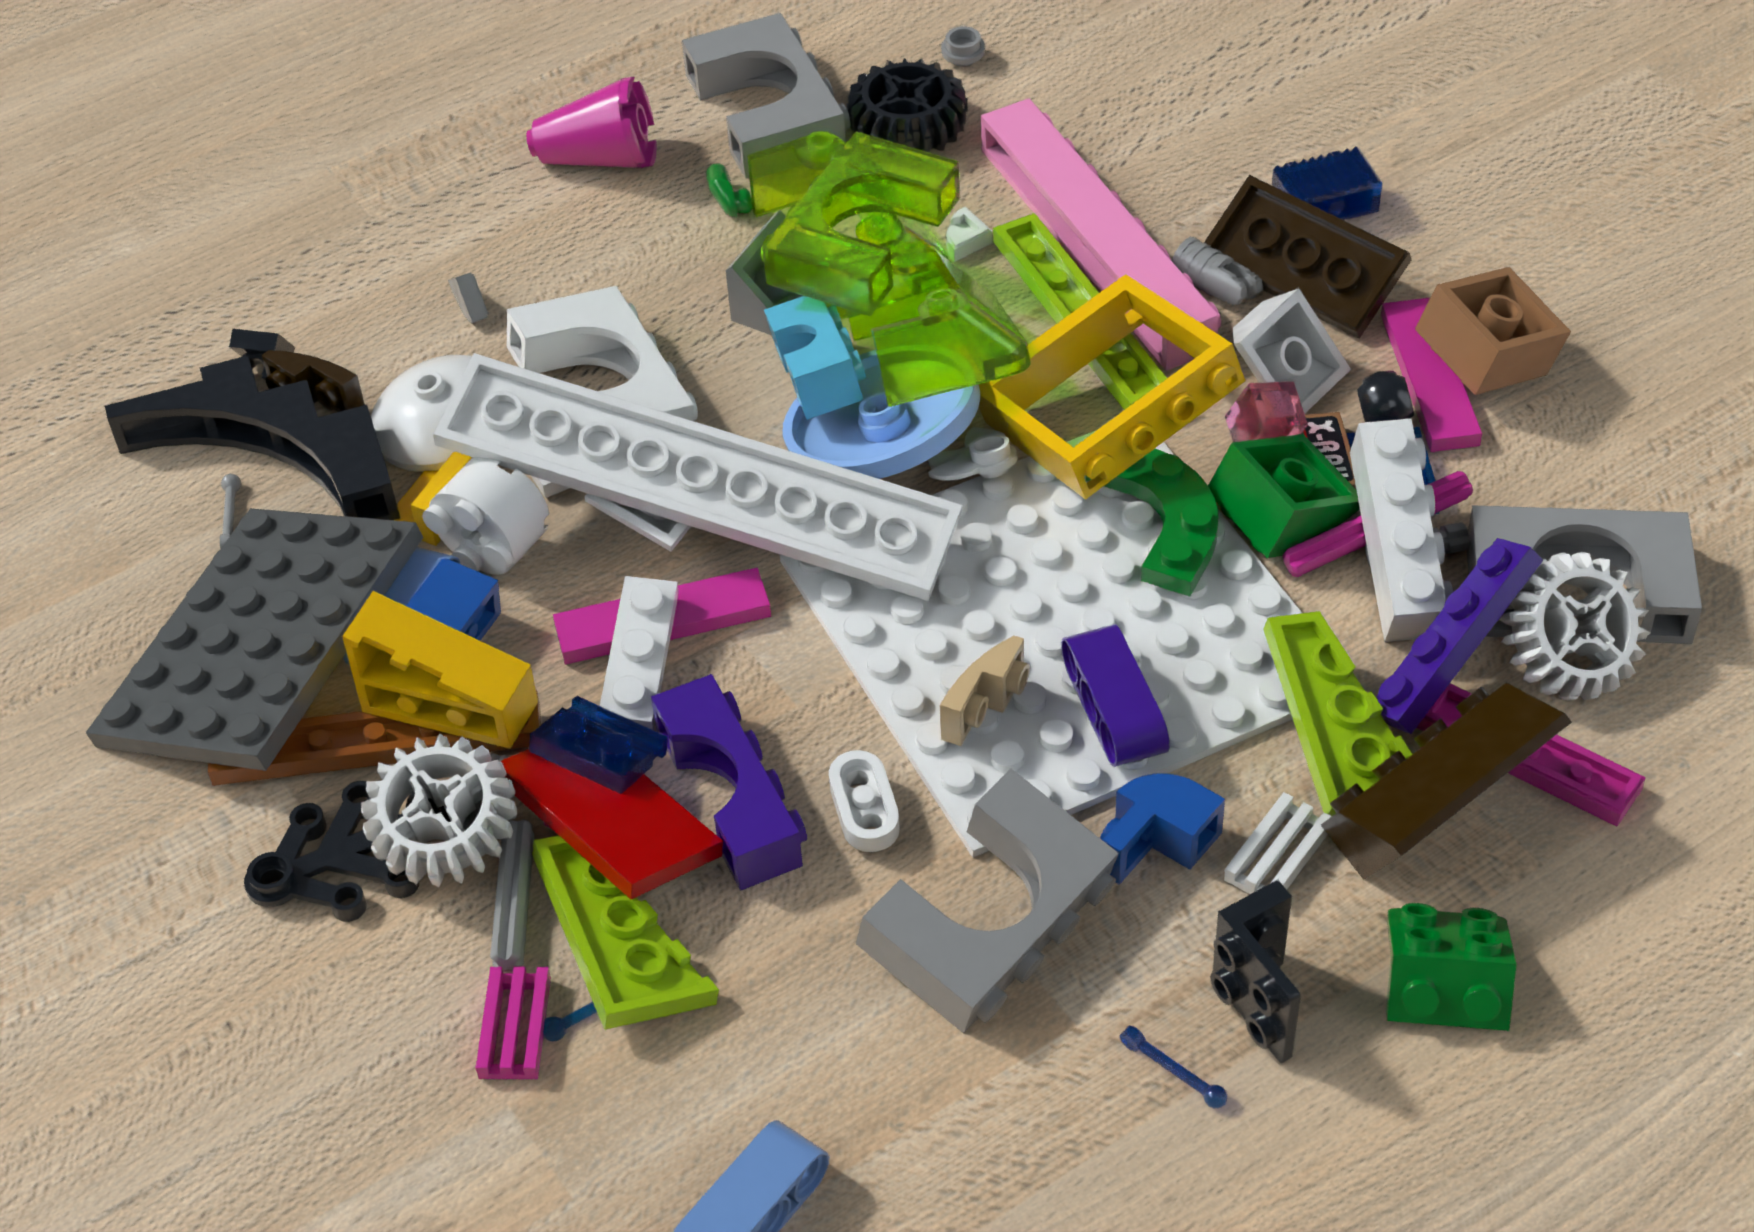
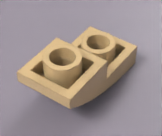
[940,636,1030,746]

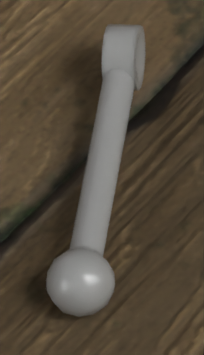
[220,474,241,549]

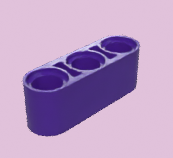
[1061,624,1170,767]

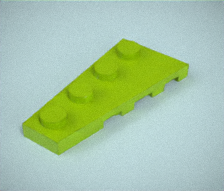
[1263,611,1412,816]
[532,835,719,1030]

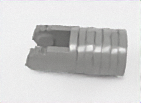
[1172,237,1264,306]

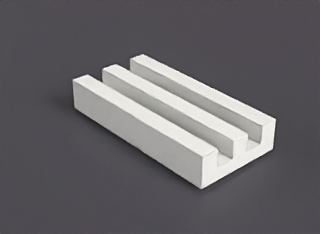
[1224,792,1331,894]

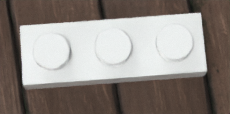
[598,576,679,732]

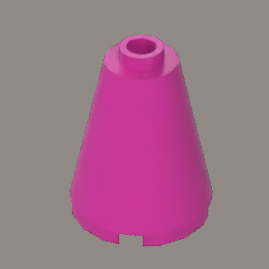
[526,76,657,168]

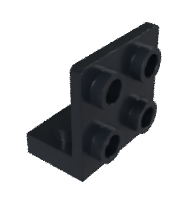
[1210,880,1301,1063]

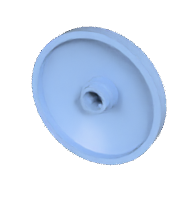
[782,343,980,479]

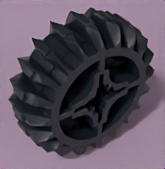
[846,57,968,159]

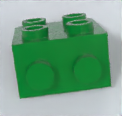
[1386,903,1517,1031]

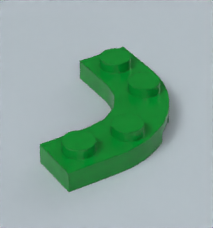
[1086,449,1219,597]

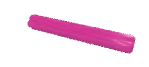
[1282,471,1473,577]

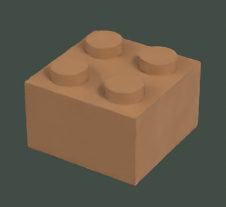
[1415,267,1571,395]

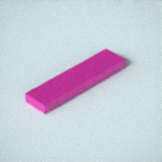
[1381,297,1482,452]
[552,567,771,665]
[1416,683,1646,827]

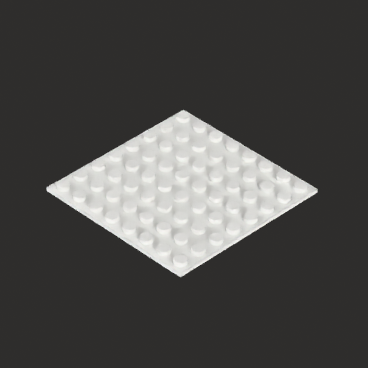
[780,431,1302,858]

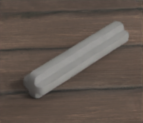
[490,819,534,971]

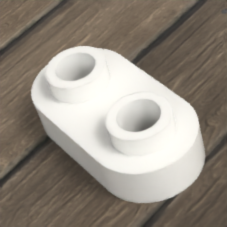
[829,750,900,852]

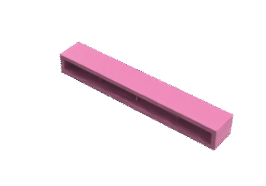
[981,98,1221,371]

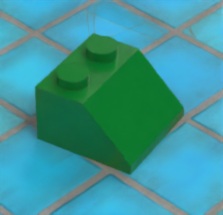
[1208,434,1360,558]

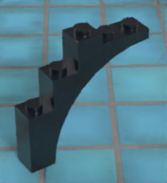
[105,355,400,520]

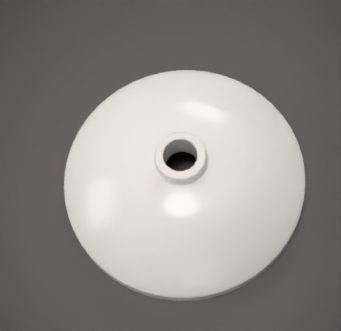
[371,355,472,472]

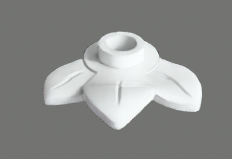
[928,427,1018,481]

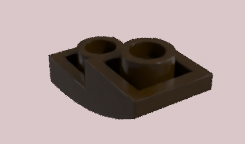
[261,350,365,412]

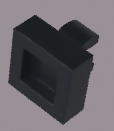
[229,328,295,380]

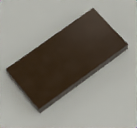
[1204,175,1412,339]

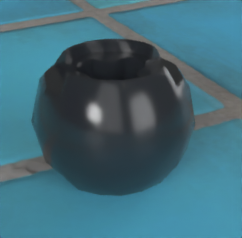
[1357,371,1414,423]

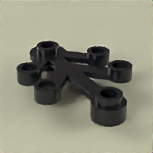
[244,781,451,922]

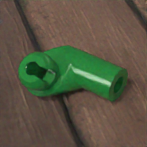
[706,164,752,217]

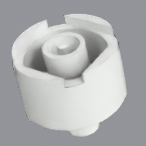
[422,458,549,575]

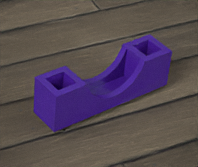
[651,674,807,891]

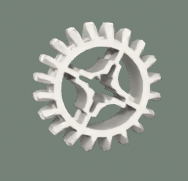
[1499,552,1651,701]
[361,734,517,888]

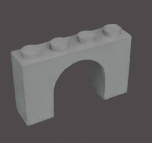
[682,13,850,179]
[1467,505,1702,644]
[856,769,1119,1033]

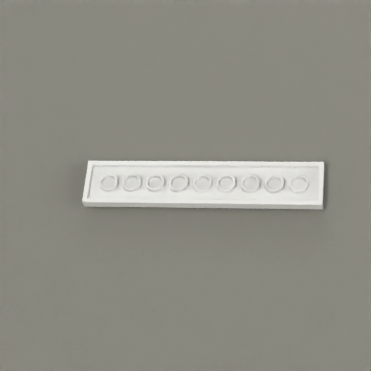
[433,353,962,601]

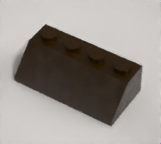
[1321,682,1572,880]

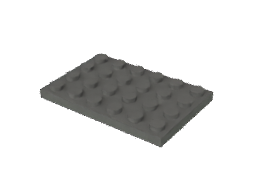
[86,508,424,771]

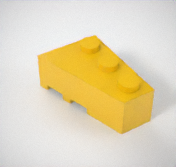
[342,591,538,749]

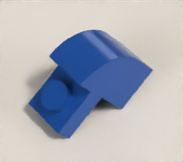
[1100,773,1225,885]

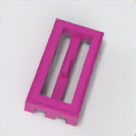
[475,967,551,1079]

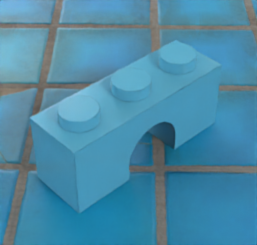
[764,291,866,420]

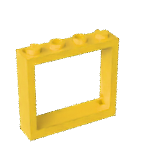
[978,274,1246,500]

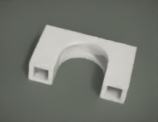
[507,286,698,421]

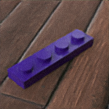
[1376,538,1543,734]

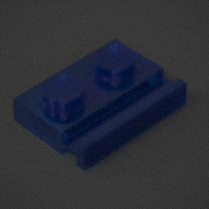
[529,696,668,794]

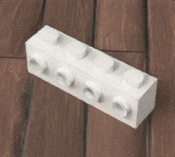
[1350,419,1453,642]

